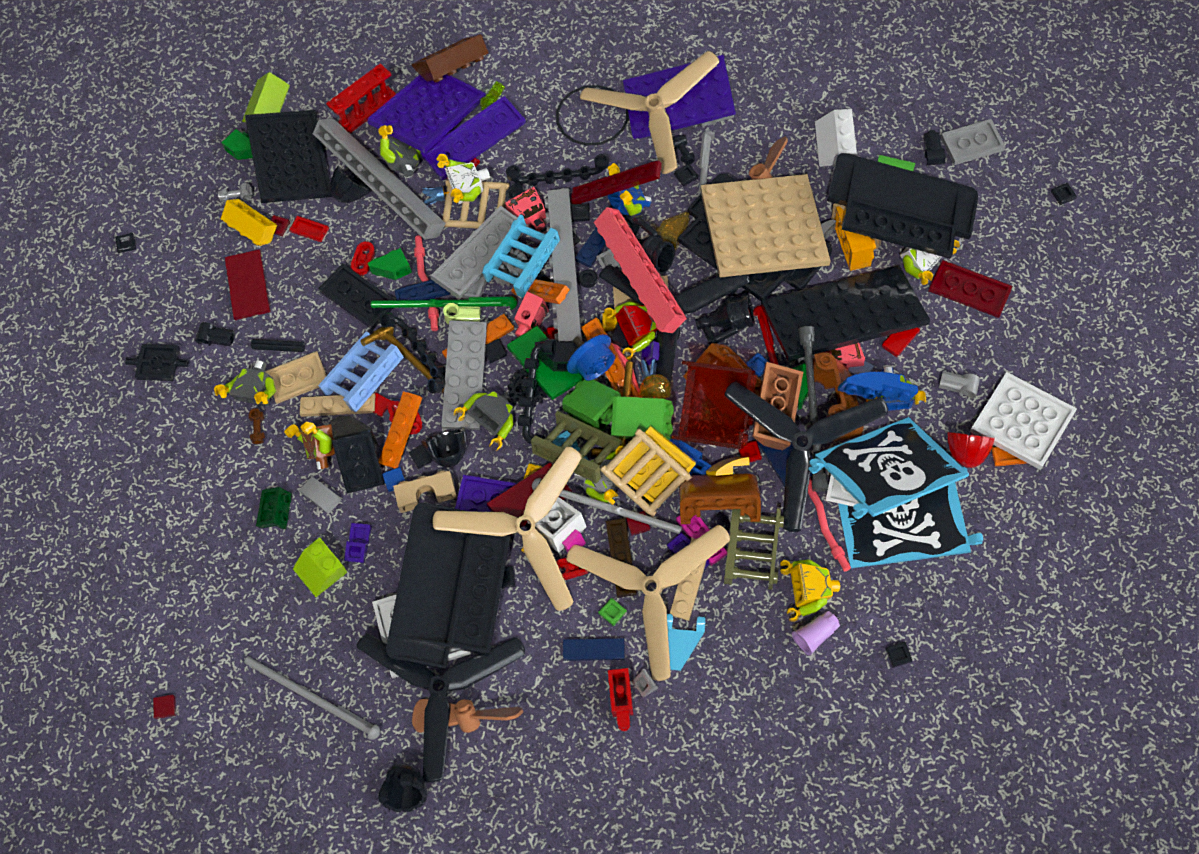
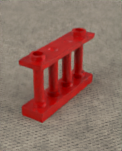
[326,64,396,133]

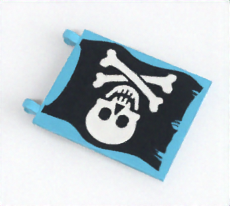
[808,417,969,519]
[838,467,983,568]

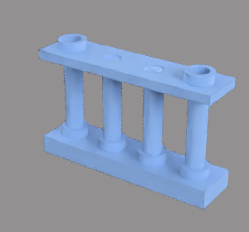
[318,331,404,413]

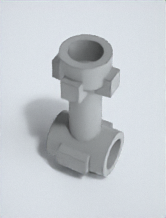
[218,183,253,202]

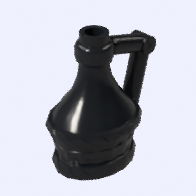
[631,216,675,275]
[695,294,755,345]

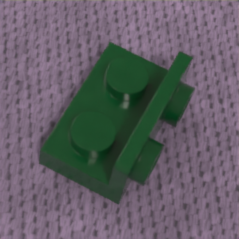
[256,487,292,529]

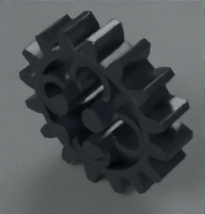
[508,369,548,407]

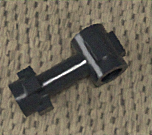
[673,134,695,165]

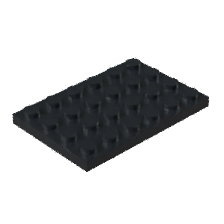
[245,110,332,203]

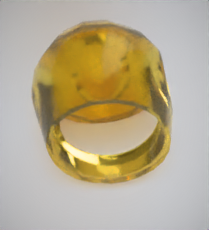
[639,374,672,399]

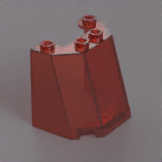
[671,360,757,450]

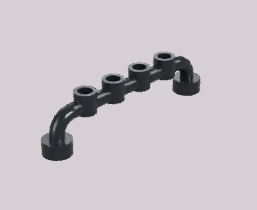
[506,154,609,186]
[380,313,446,394]
[518,339,556,444]

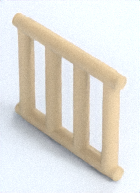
[442,180,510,229]
[600,428,692,517]

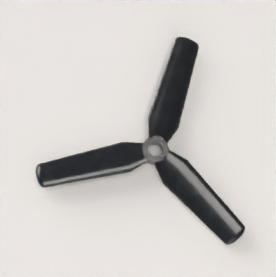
[599,265,750,392]
[725,381,888,532]
[356,634,525,783]

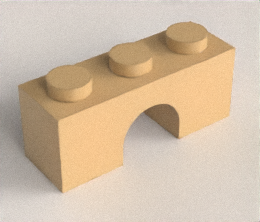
[393,471,457,513]

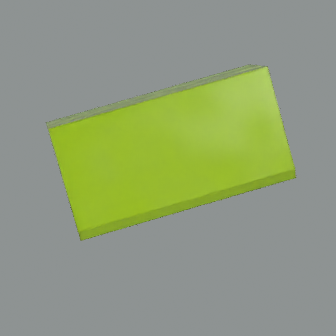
[242,72,290,122]

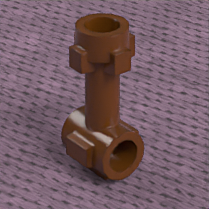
[248,408,265,444]

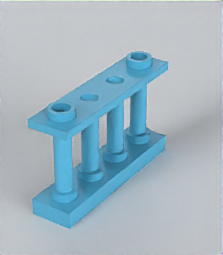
[482,215,560,298]

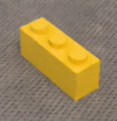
[221,199,277,246]

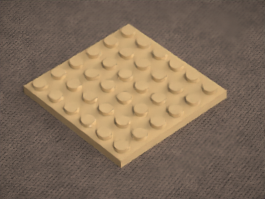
[700,174,830,277]

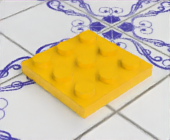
[613,425,696,506]

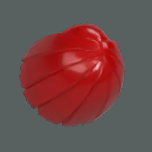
[947,432,995,468]

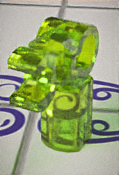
[480,81,505,111]

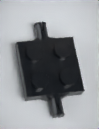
[125,344,189,381]

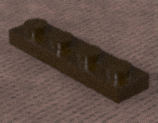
[606,518,637,598]

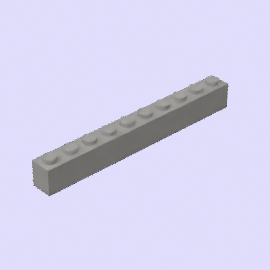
[313,119,446,239]
[545,188,582,342]

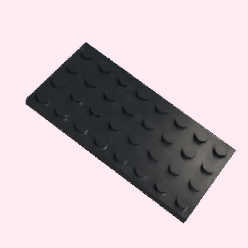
[761,265,930,361]

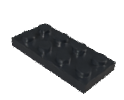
[318,263,394,330]

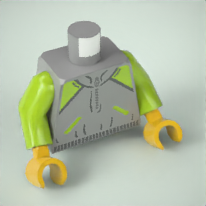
[574,446,624,505]

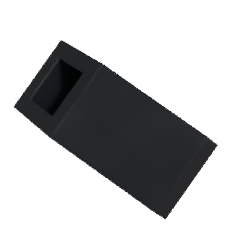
[535,341,585,372]

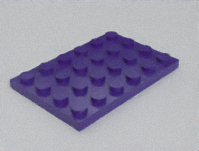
[623,55,736,139]
[368,74,486,153]

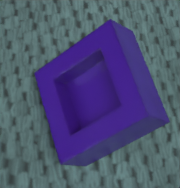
[641,341,660,365]

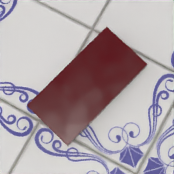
[225,249,271,320]
[928,260,1013,318]
[487,463,572,536]

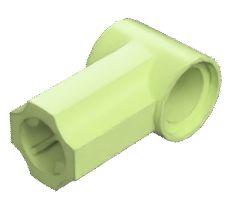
[443,303,480,324]

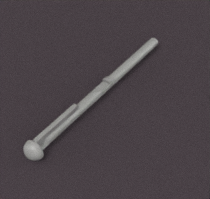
[692,130,715,253]
[532,478,682,534]
[244,656,380,740]

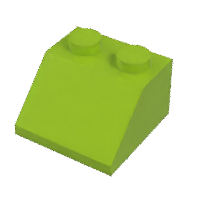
[293,537,348,597]

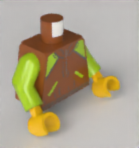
[284,422,335,469]

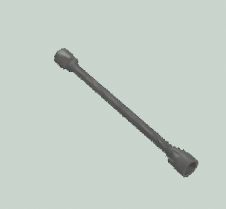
[798,326,828,492]

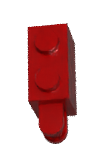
[608,668,633,731]

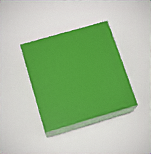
[598,598,627,626]

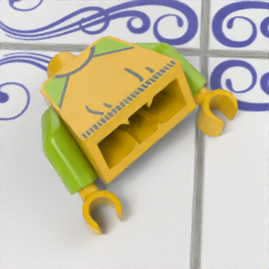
[780,559,840,622]

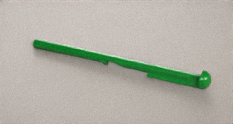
[371,296,517,310]

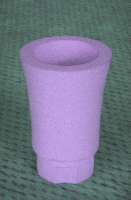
[792,611,840,656]

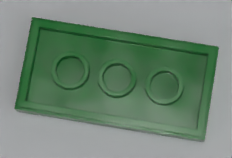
[507,326,583,400]

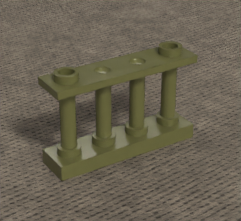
[531,411,622,484]
[724,508,784,590]

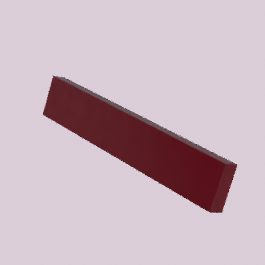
[570,160,662,204]

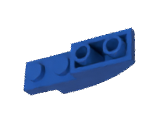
[838,372,918,402]

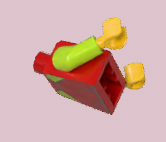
[604,301,658,360]

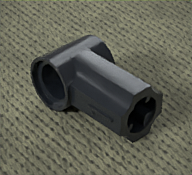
[923,130,946,166]
[195,322,235,346]

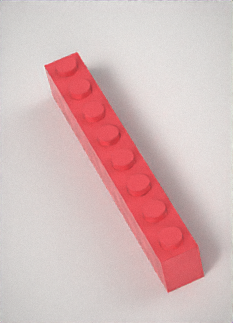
[594,207,687,333]

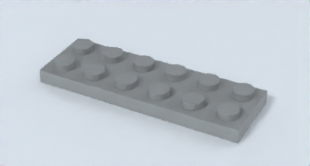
[431,206,529,299]
[441,321,487,430]

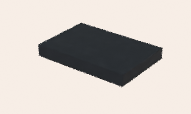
[332,429,385,493]

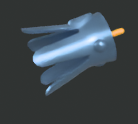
[422,187,450,206]
[637,359,657,388]

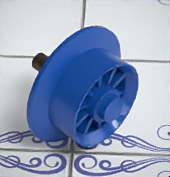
[567,335,615,381]

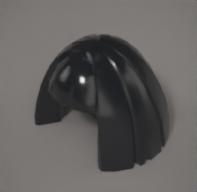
[330,166,371,203]
[421,428,467,468]
[378,763,427,813]

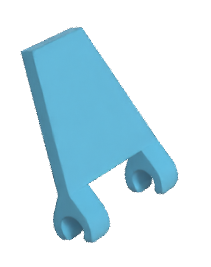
[667,614,705,671]

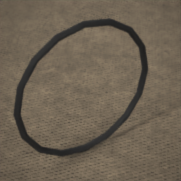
[556,85,629,146]

